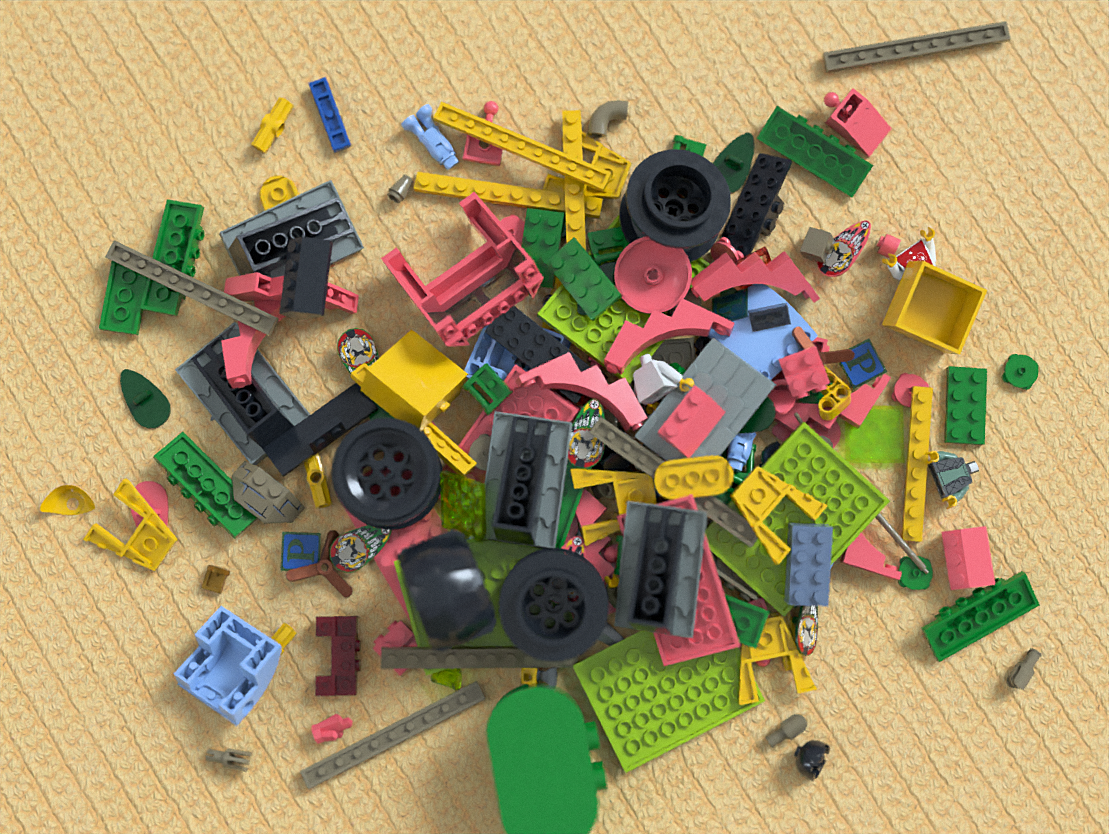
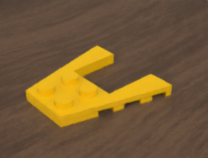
[542,131,632,199]
[731,466,827,565]
[571,468,657,546]
[83,478,178,571]
[738,615,817,705]

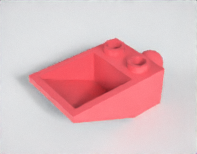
[824,88,892,158]

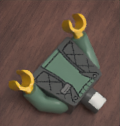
[925,451,979,509]

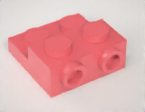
[778,345,830,399]
[373,620,418,676]

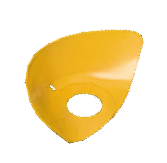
[40,485,95,515]

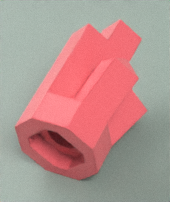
[312,714,353,744]

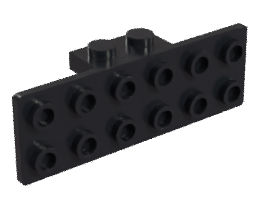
[720,153,792,261]
[485,306,591,403]
[263,383,378,477]

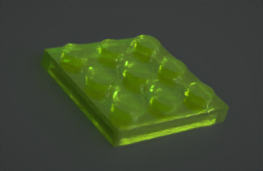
[845,406,905,463]
[440,470,487,542]

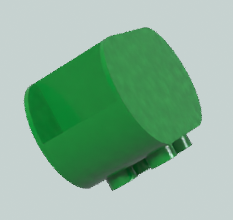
[486,682,608,834]

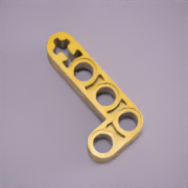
[818,365,851,421]

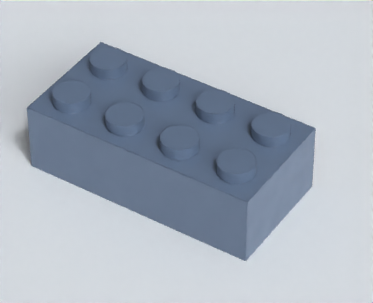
[784,523,833,606]

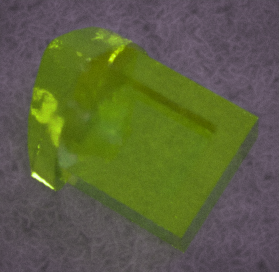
[431,668,462,690]

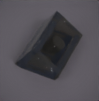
[748,303,791,332]

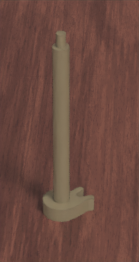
[875,513,929,574]

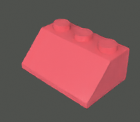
[658,385,726,458]
[942,526,995,590]

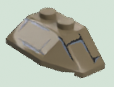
[232,461,305,524]

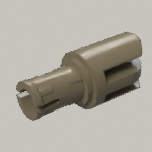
[1007,648,1042,689]
[766,714,807,748]
[206,748,252,772]

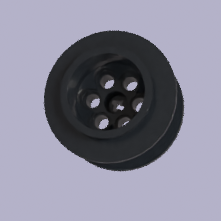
[619,149,731,263]
[331,418,443,530]
[499,548,609,662]

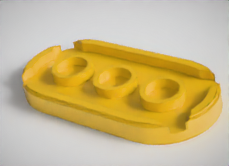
[260,175,299,211]
[654,455,734,500]

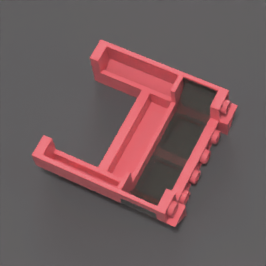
[381,192,544,347]

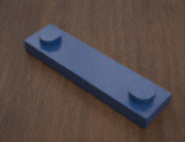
[308,77,352,153]

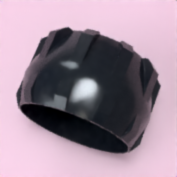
[397,530,497,652]

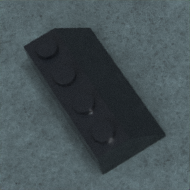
[279,237,333,321]

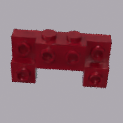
[315,616,361,696]

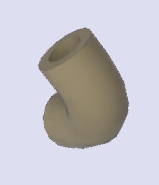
[588,100,628,138]

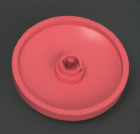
[614,236,692,314]

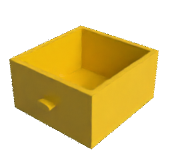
[882,261,987,355]
[361,329,468,431]

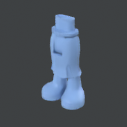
[401,104,459,171]
[726,432,756,472]

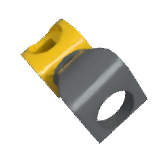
[521,667,557,686]

